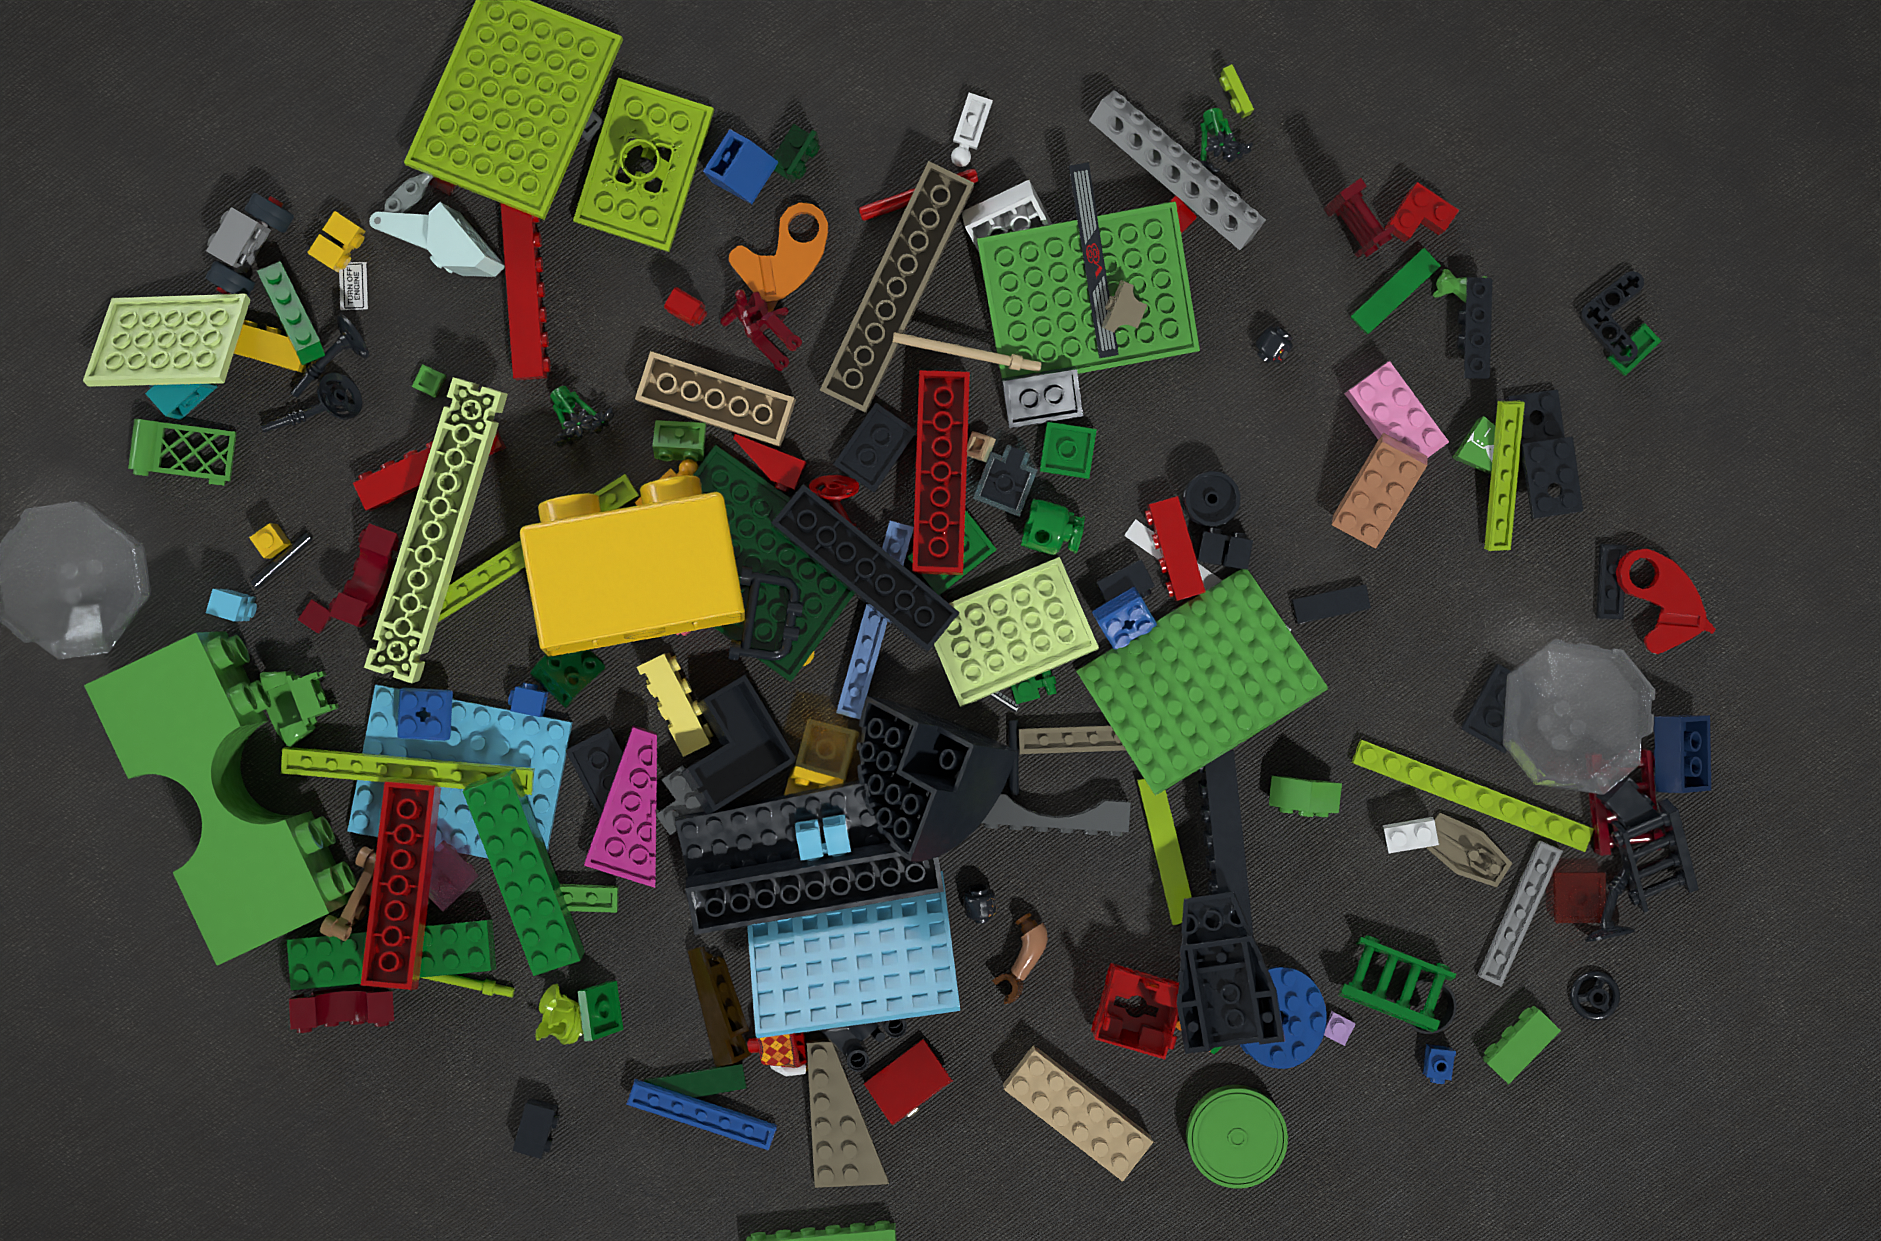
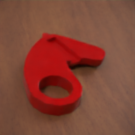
[1616,549,1716,654]

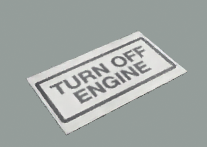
[339,262,368,310]

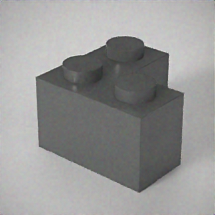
[656,763,704,835]

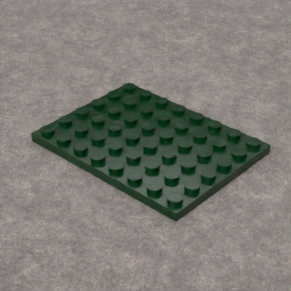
[693,445,854,683]

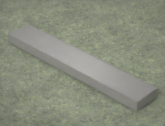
[1477,840,1563,987]

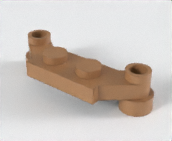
[320,846,376,941]

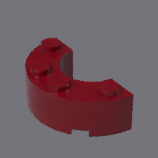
[328,523,399,627]
[289,987,394,1033]

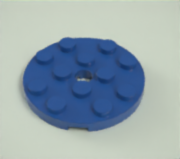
[1240,967,1327,1069]

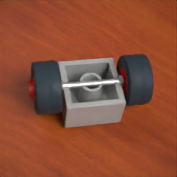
[206,193,294,297]

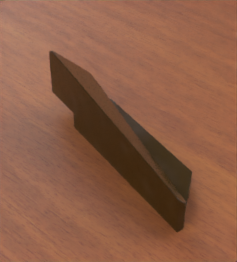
[688,946,751,1067]

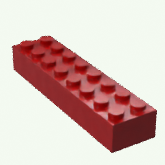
[912,370,970,575]
[361,781,441,990]

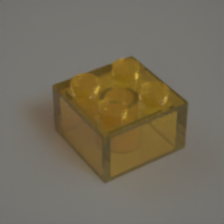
[795,718,859,781]

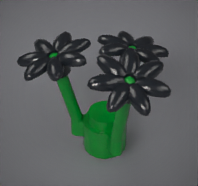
[1199,108,1253,176]
[550,386,614,447]

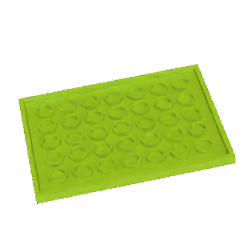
[404,0,623,220]

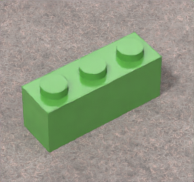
[1482,1006,1561,1084]

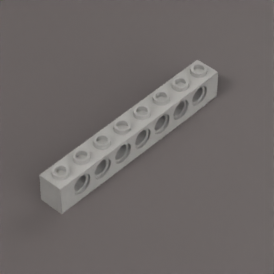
[1089,90,1266,250]

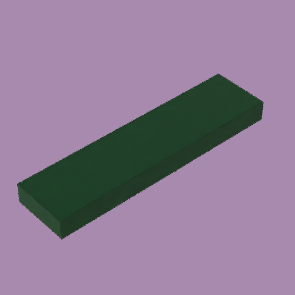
[644,1063,747,1098]

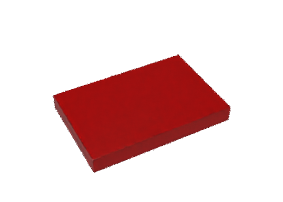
[864,1039,953,1125]

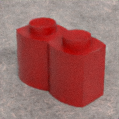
[664,287,707,327]

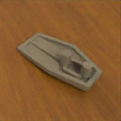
[1426,813,1512,887]

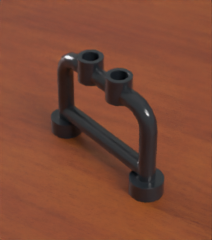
[728,565,804,661]

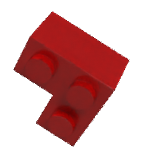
[1384,182,1459,242]

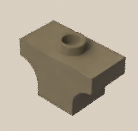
[1101,280,1147,332]

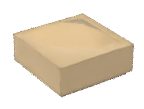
[967,431,996,462]

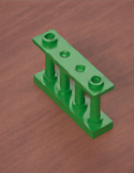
[1338,935,1456,1032]

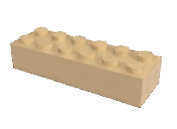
[635,351,796,447]
[1003,1045,1153,1181]

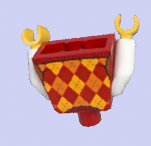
[747,1032,808,1076]

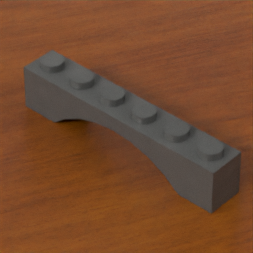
[982,793,1131,836]

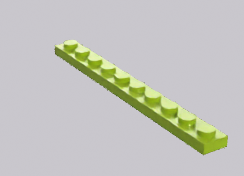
[438,474,639,622]
[1351,740,1594,852]
[281,747,535,795]

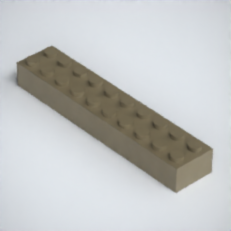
[820,161,974,413]

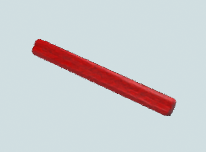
[859,169,978,221]

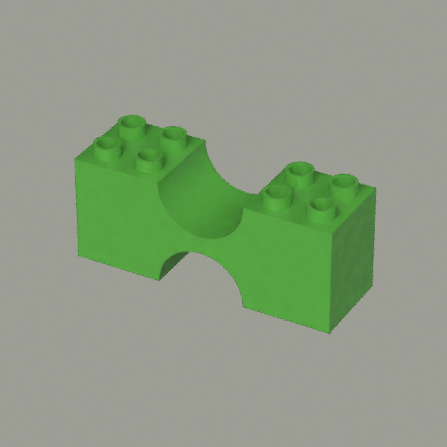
[84,631,357,966]

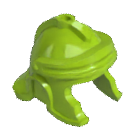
[535,984,583,1045]

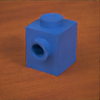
[508,682,549,717]

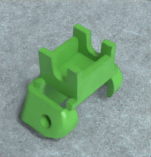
[260,671,339,747]

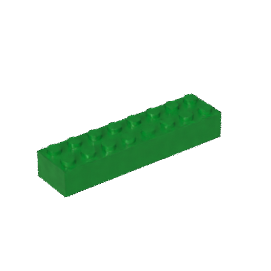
[462,768,585,976]
[287,920,496,990]

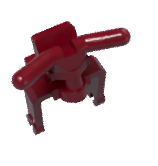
[720,289,802,371]

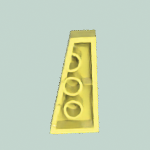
[637,653,714,757]

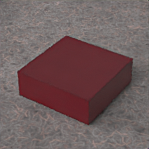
[298,599,331,634]

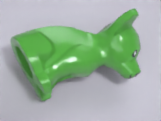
[1433,269,1487,303]

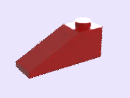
[733,434,806,493]

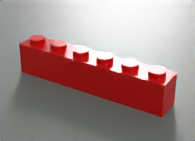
[353,430,506,511]

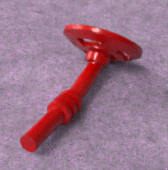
[809,475,863,533]

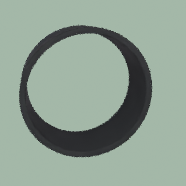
[1408,979,1457,1034]

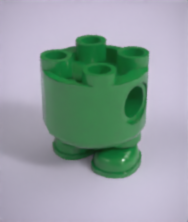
[1021,499,1085,555]

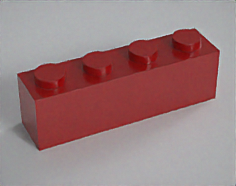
[1144,496,1206,601]

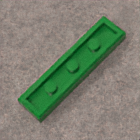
[1350,248,1441,335]

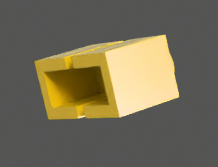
[307,211,365,273]

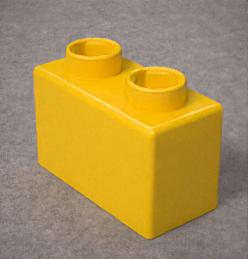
[520,475,745,656]

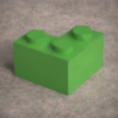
[1269,776,1342,817]

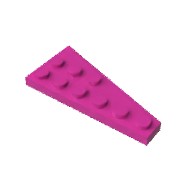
[584,725,657,888]

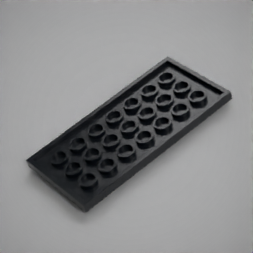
[675,780,886,877]

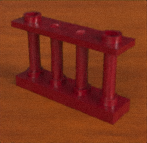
[1324,178,1396,258]
[1585,749,1663,856]

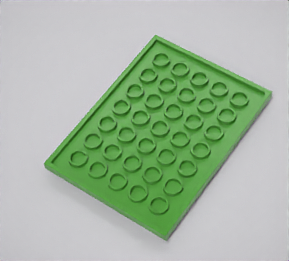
[977,201,1200,379]
[1076,569,1328,796]

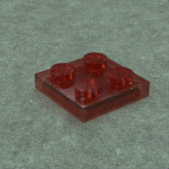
[1553,872,1606,923]

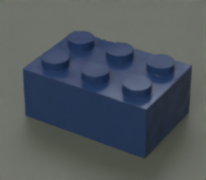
[1653,715,1711,793]

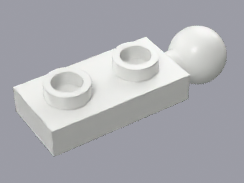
[951,93,993,167]

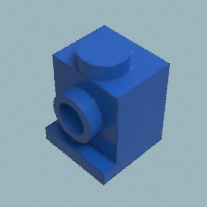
[1423,1044,1456,1084]

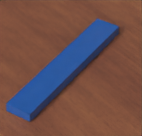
[626,1079,777,1150]

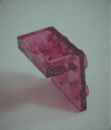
[429,840,478,911]

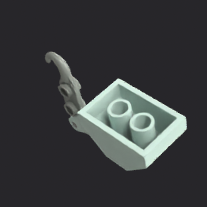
[370,173,505,277]

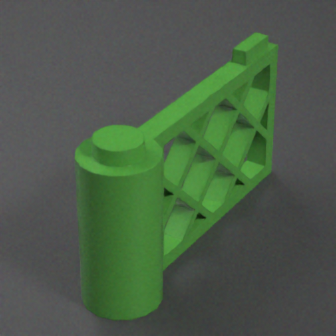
[128,419,237,486]

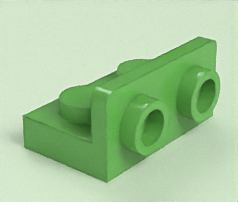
[653,420,706,462]

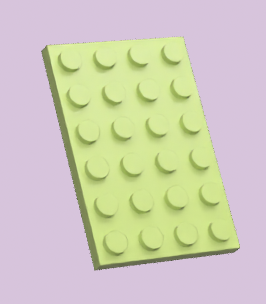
[83,294,250,386]
[934,557,1099,707]

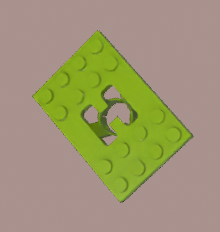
[573,78,714,252]

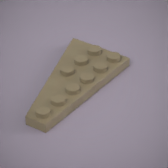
[807,1039,889,1188]

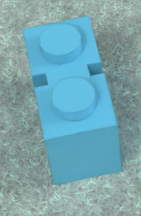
[206,589,257,621]
[795,814,851,861]

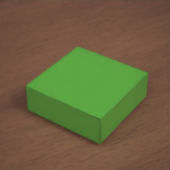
[412,364,447,398]

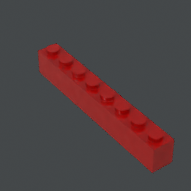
[501,203,551,380]

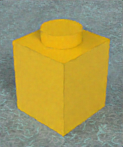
[249,523,292,559]

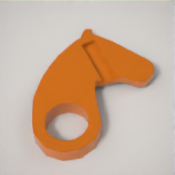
[729,203,829,312]

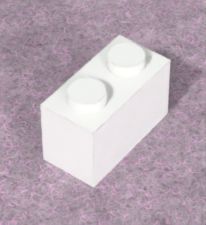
[1383,817,1439,853]

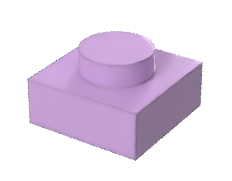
[1324,1011,1356,1046]

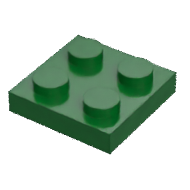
[1039,422,1097,479]
[578,981,623,1041]

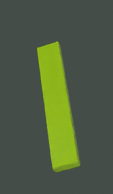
[1484,401,1525,551]
[1137,778,1192,925]

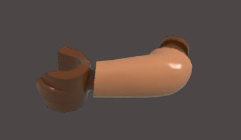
[992,912,1048,1004]

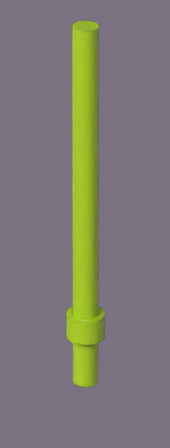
[422,975,515,998]

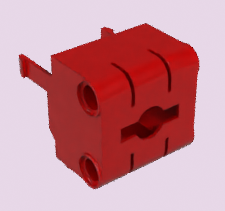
[1091,963,1179,1059]

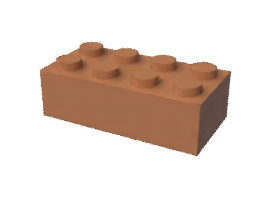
[1332,433,1428,548]

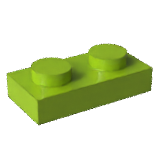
[1219,64,1254,118]

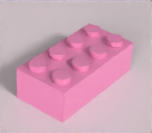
[1344,361,1449,457]

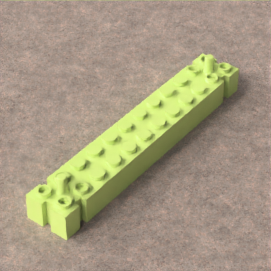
[364,377,508,683]

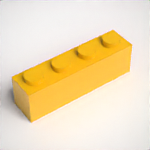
[234,320,307,373]

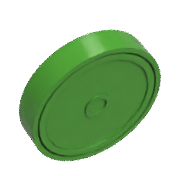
[1186,1085,1288,1188]

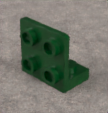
[773,124,820,183]
[530,650,605,708]

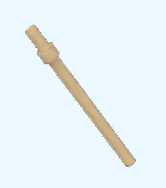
[892,332,1041,372]

